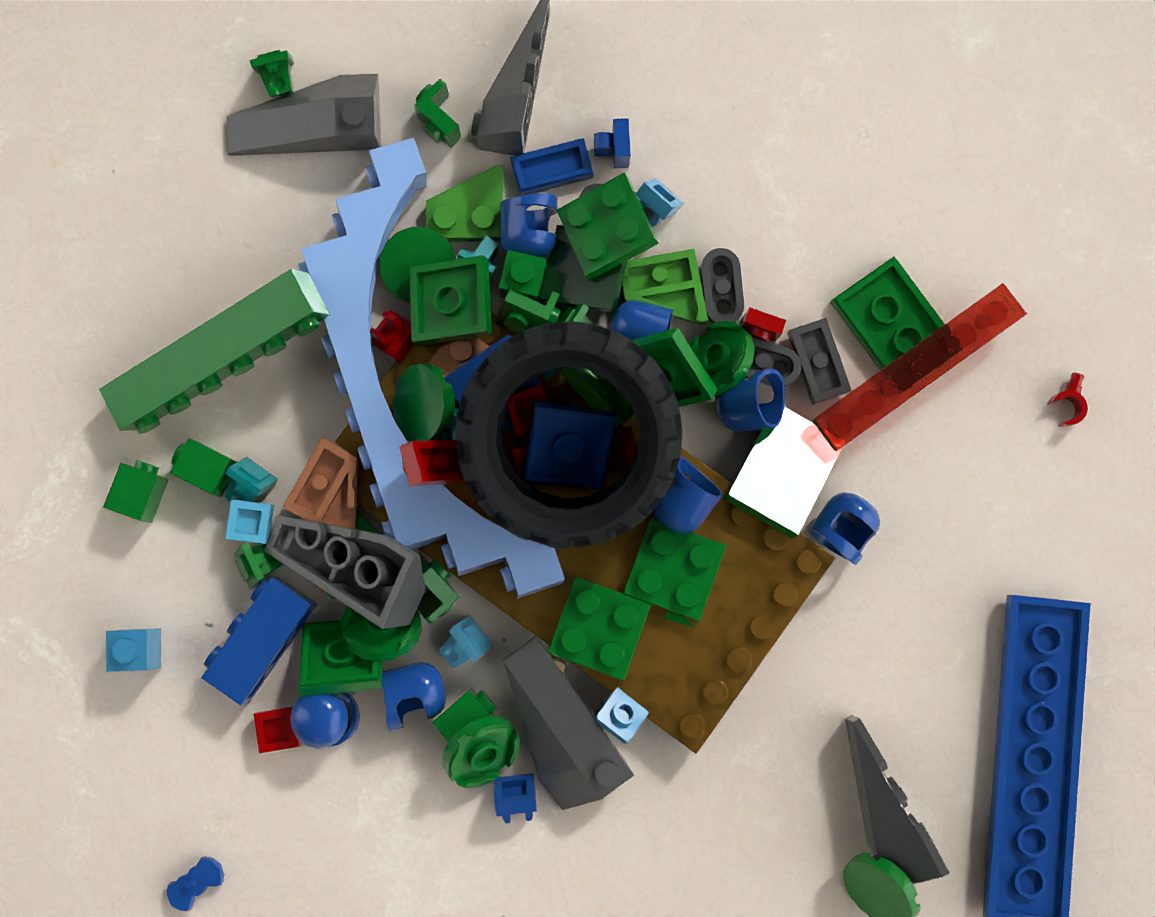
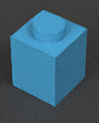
[106,628,161,672]

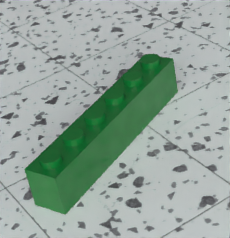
[99,269,330,434]

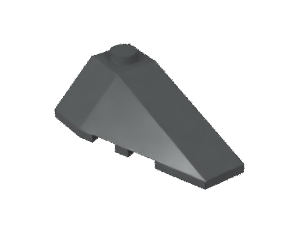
[471,0,550,156]
[227,73,381,156]
[845,715,949,884]

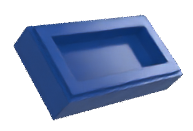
[510,138,594,196]

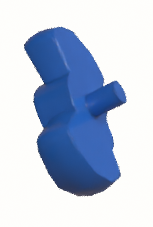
[167,856,224,911]

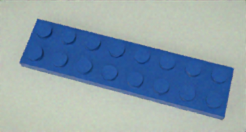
[983,595,1091,917]

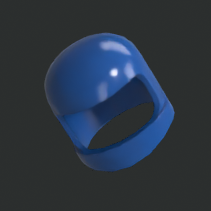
[500,193,558,258]
[610,300,673,340]
[715,368,785,432]
[652,456,723,534]
[808,492,880,566]
[382,662,446,731]
[290,692,360,748]

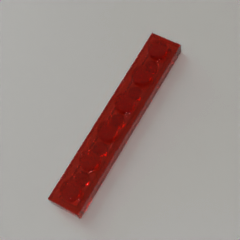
[812,283,1027,452]

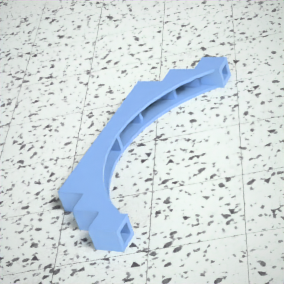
[298,138,565,599]

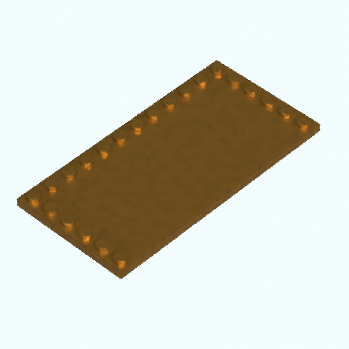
[335,312,835,754]

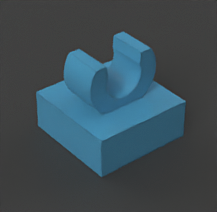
[636,178,684,227]

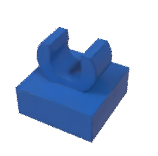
[594,118,631,169]
[494,773,537,823]

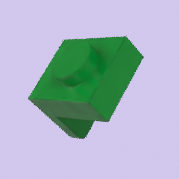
[414,79,461,148]
[495,289,561,334]
[417,552,460,624]

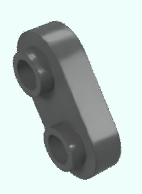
[700,248,744,323]
[744,337,801,387]

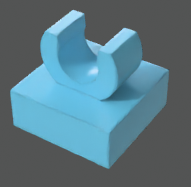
[225,500,274,544]

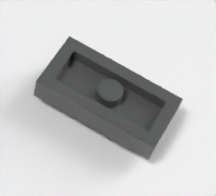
[787,318,852,405]

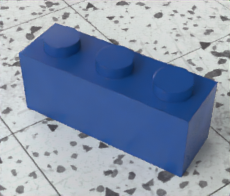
[201,577,318,706]

